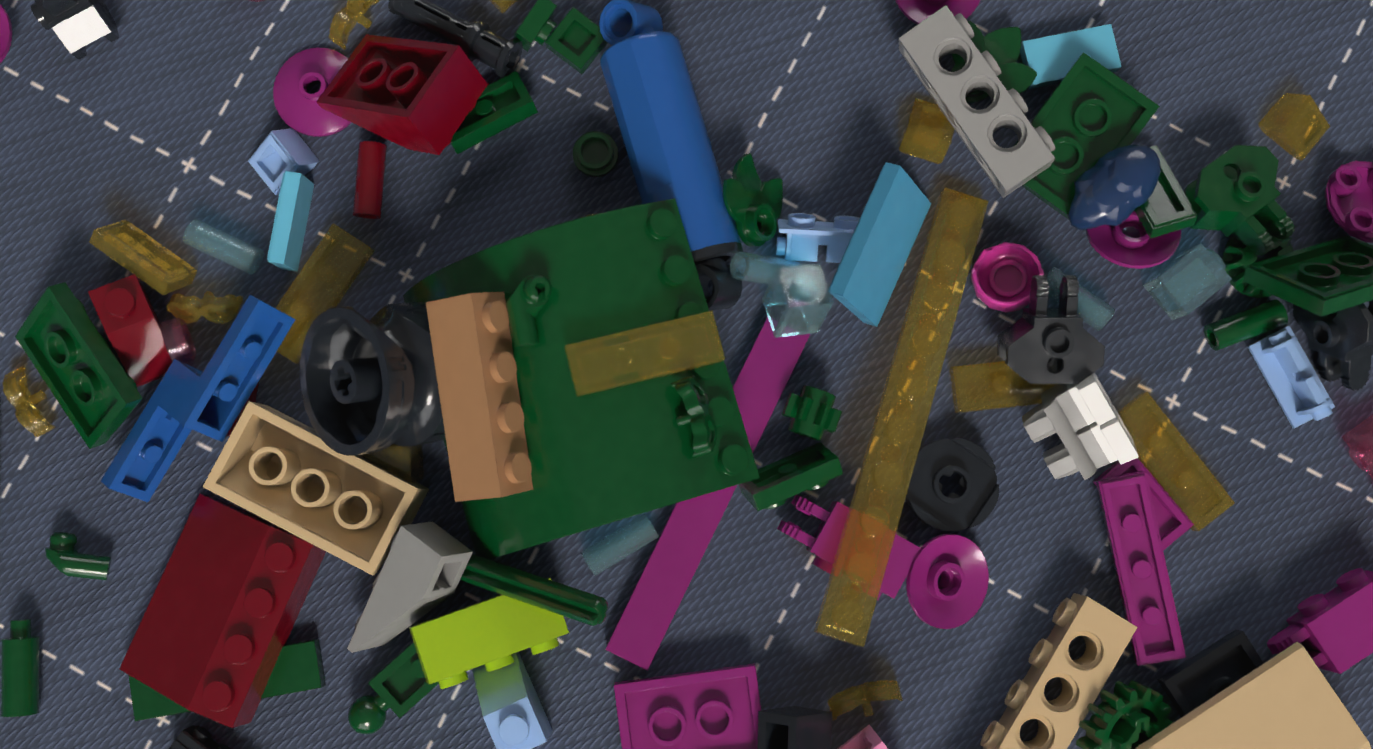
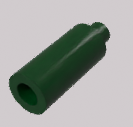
[1,619,39,717]

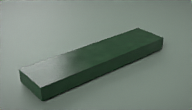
[128,639,326,721]

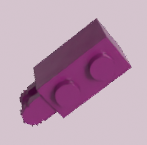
[777,494,922,601]
[1266,568,1373,674]

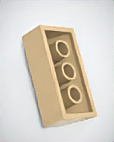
[203,401,429,575]

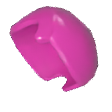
[971,242,1044,313]

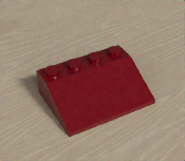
[119,494,326,728]

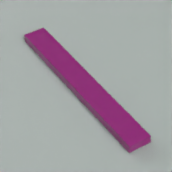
[605,313,811,671]

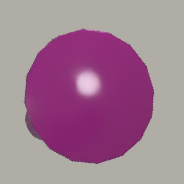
[1325,161,1373,243]

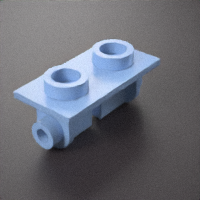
[776,213,860,263]
[1248,326,1335,428]

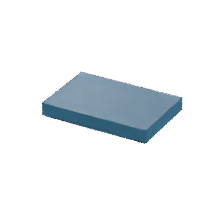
[828,162,931,327]

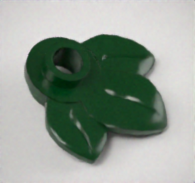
[951,21,1037,103]
[723,153,783,247]

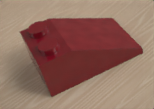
[317,34,488,155]

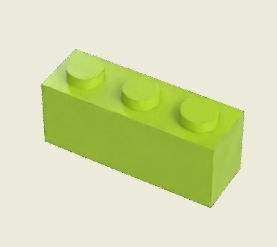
[409,578,569,689]

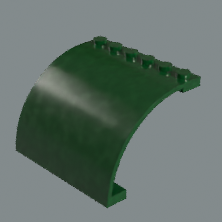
[403,198,760,559]

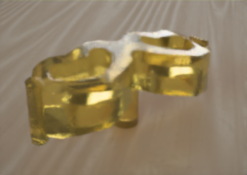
[328,0,380,50]
[167,291,243,325]
[3,365,56,437]
[827,680,903,721]

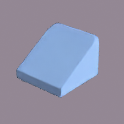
[248,128,319,195]

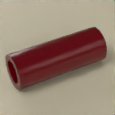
[353,141,387,219]

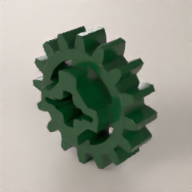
[1076,680,1173,749]

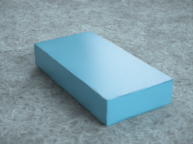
[1020,24,1121,89]
[267,171,314,272]

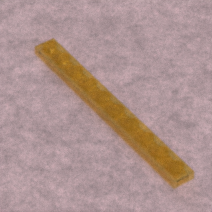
[814,187,989,647]

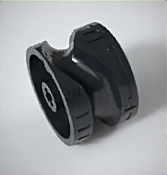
[300,302,446,456]

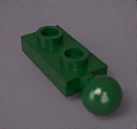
[348,642,439,734]

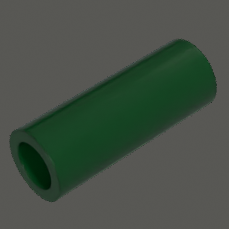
[1204,299,1288,351]

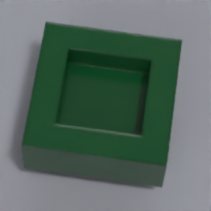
[514,0,557,52]
[545,7,608,74]

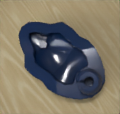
[1068,144,1161,230]

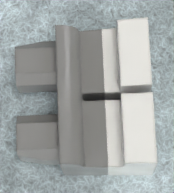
[1022,372,1139,480]

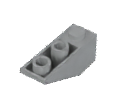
[347,522,472,653]

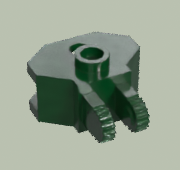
[1184,145,1295,256]

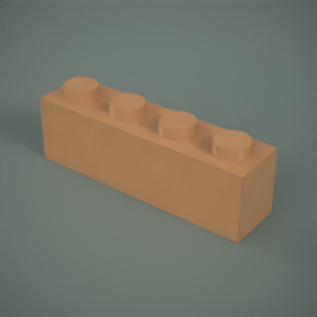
[426,292,533,502]

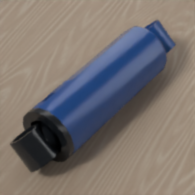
[599,0,744,311]

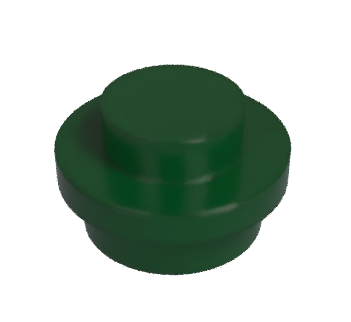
[573,131,618,177]

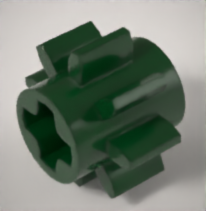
[782,385,842,441]

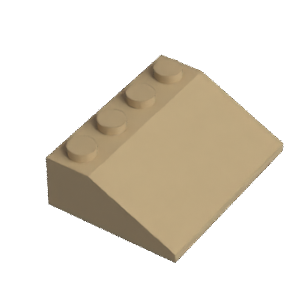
[1136,642,1372,749]

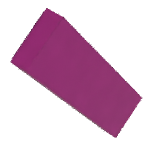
[1096,470,1186,666]

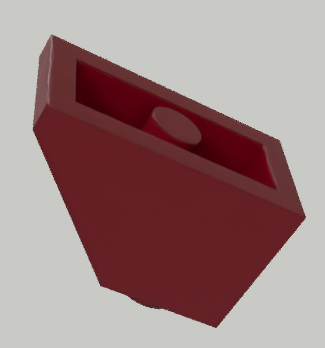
[88,274,176,387]

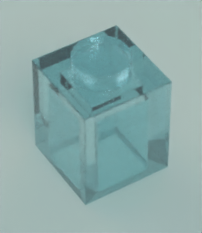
[1143,243,1232,320]
[762,263,834,338]

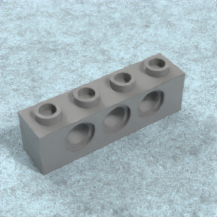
[899,5,1055,198]

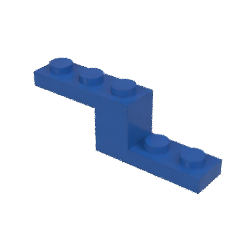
[101,295,296,502]

